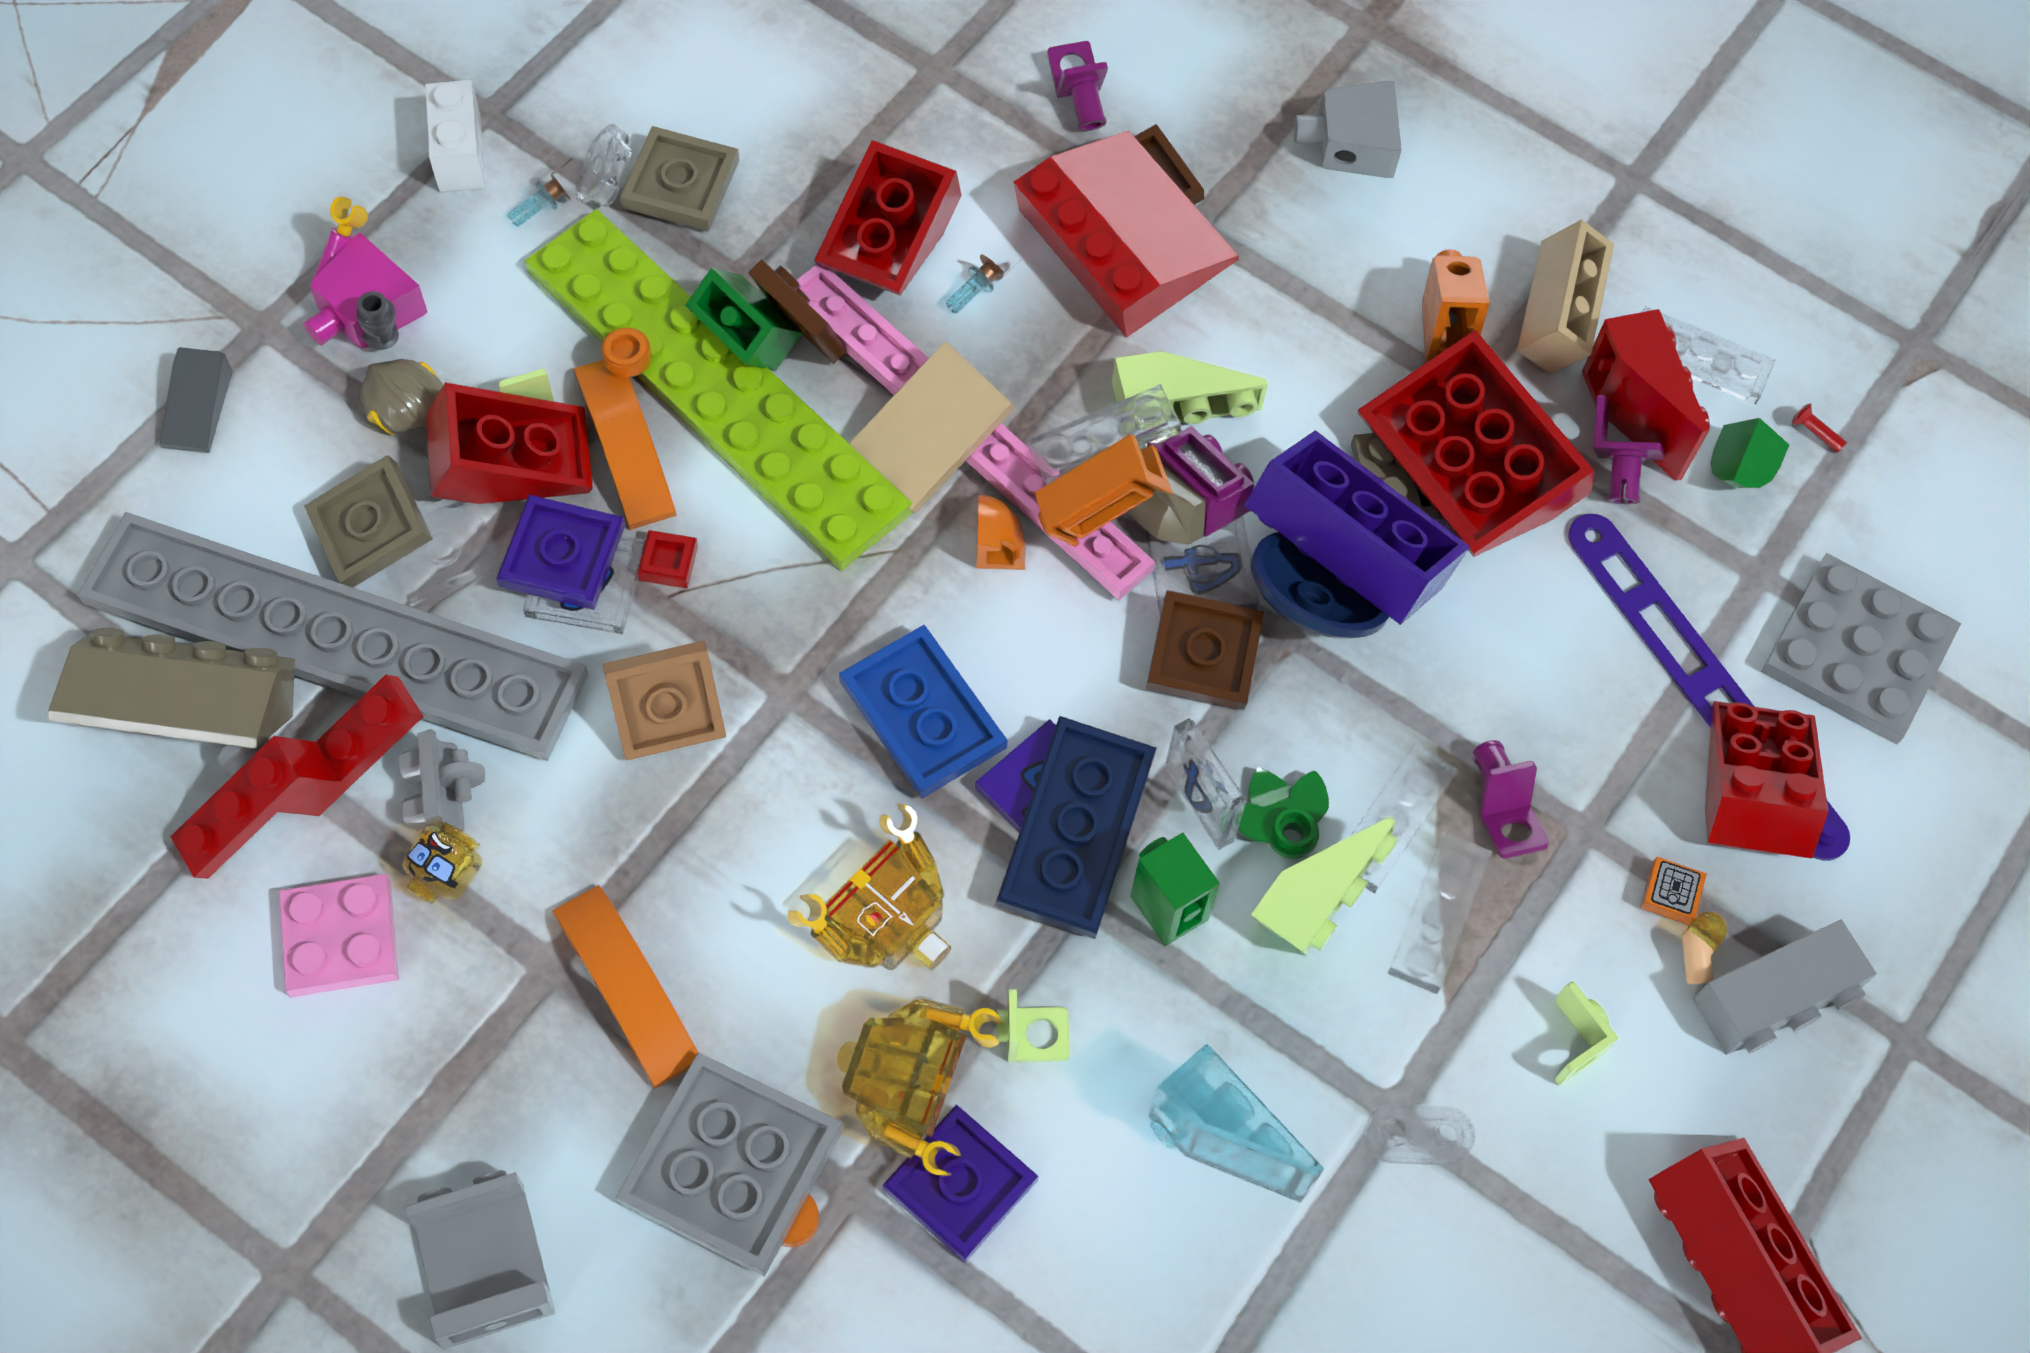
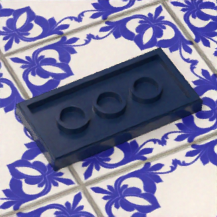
[995,716,1157,939]

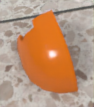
[976,494,1026,570]

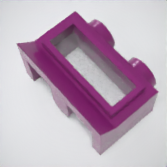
[1147,426,1254,537]

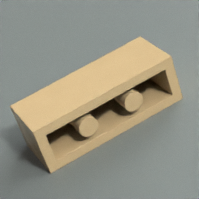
[1517,219,1614,374]

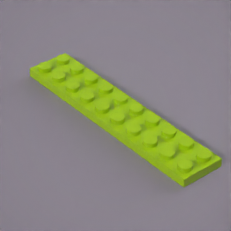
[524,208,913,571]

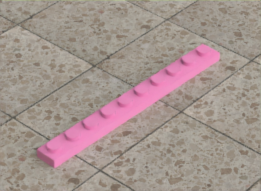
[796,264,1155,601]

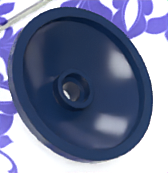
[1250,532,1389,639]

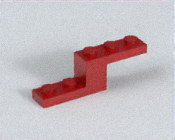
[170,674,424,879]

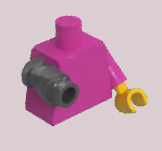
[303,196,428,350]

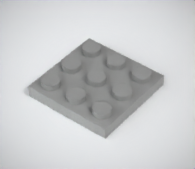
[1761,553,1961,744]
[615,1052,844,1277]

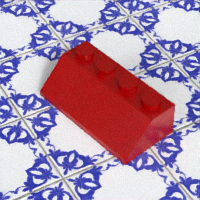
[1648,1138,1862,1353]

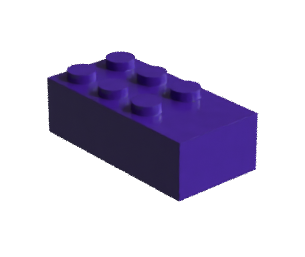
[1244,430,1470,625]

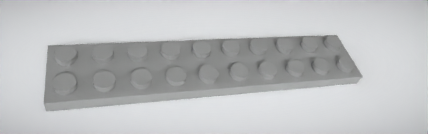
[77,512,589,761]

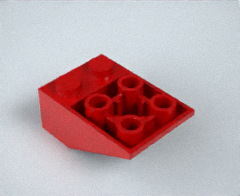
[1582,309,1710,481]
[1705,701,1828,859]

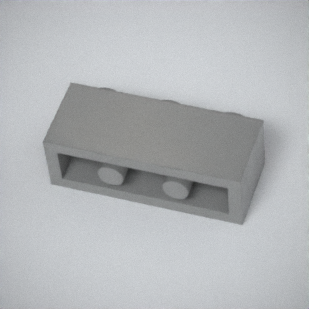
[1693,919,1877,1055]

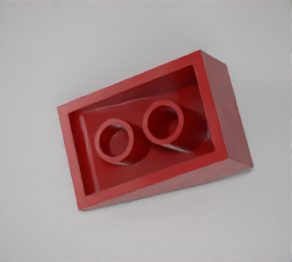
[814,140,962,296]
[426,382,593,504]

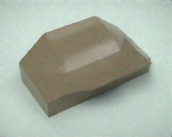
[1127,448,1206,545]

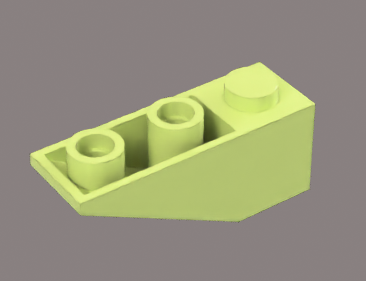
[1112,351,1268,431]
[1251,817,1399,955]

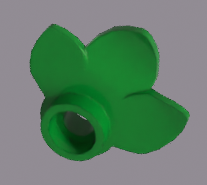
[1230,768,1329,859]

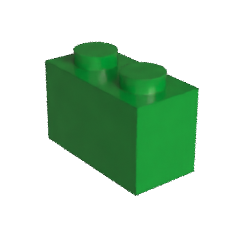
[685,267,803,370]
[1130,832,1220,947]

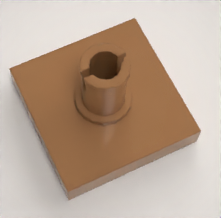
[602,640,726,761]

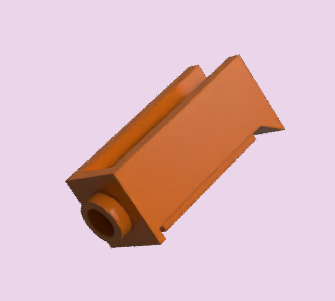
[1035,434,1173,547]

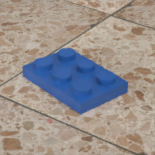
[839,624,1008,799]

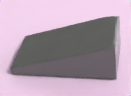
[159,347,233,453]

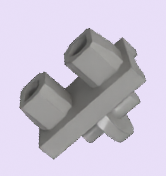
[398,729,485,835]

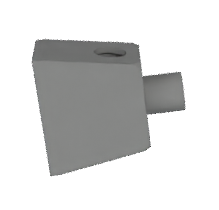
[1294,81,1402,178]

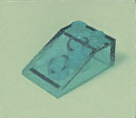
[1149,1044,1324,1203]

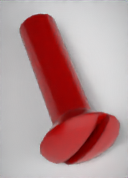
[1791,403,1847,453]

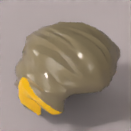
[360,359,443,435]

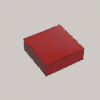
[637,530,698,589]

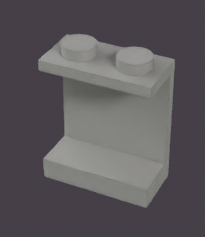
[404,1170,556,1350]

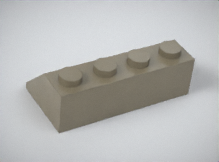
[48,628,295,748]

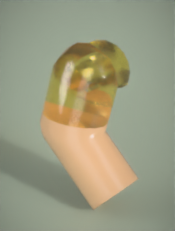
[1682,911,1727,984]

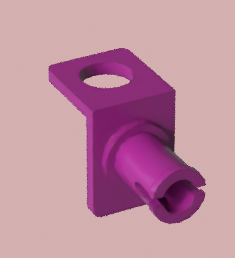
[1047,41,1108,132]
[1593,395,1664,504]
[1472,740,1549,859]

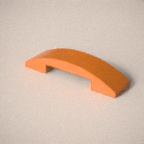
[573,360,677,530]
[552,885,698,1089]

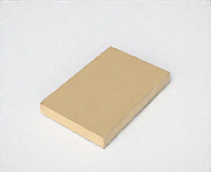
[849,341,1016,513]

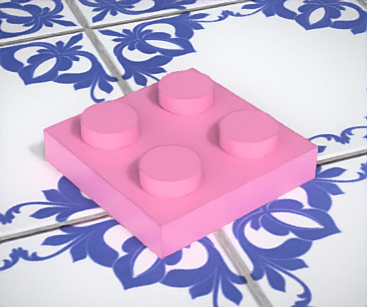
[279,874,399,998]

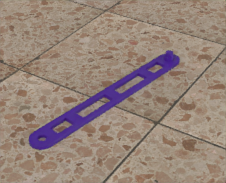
[1568,514,1851,861]

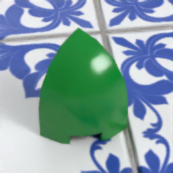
[1710,418,1789,488]

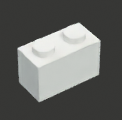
[425,80,486,192]

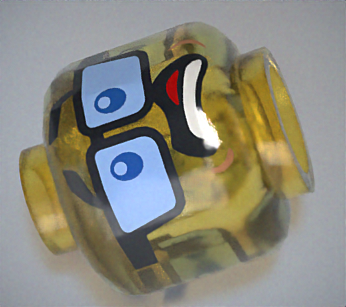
[402,821,483,904]

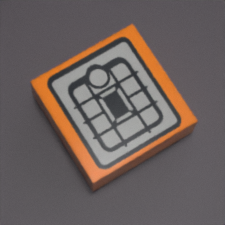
[1640,857,1707,925]

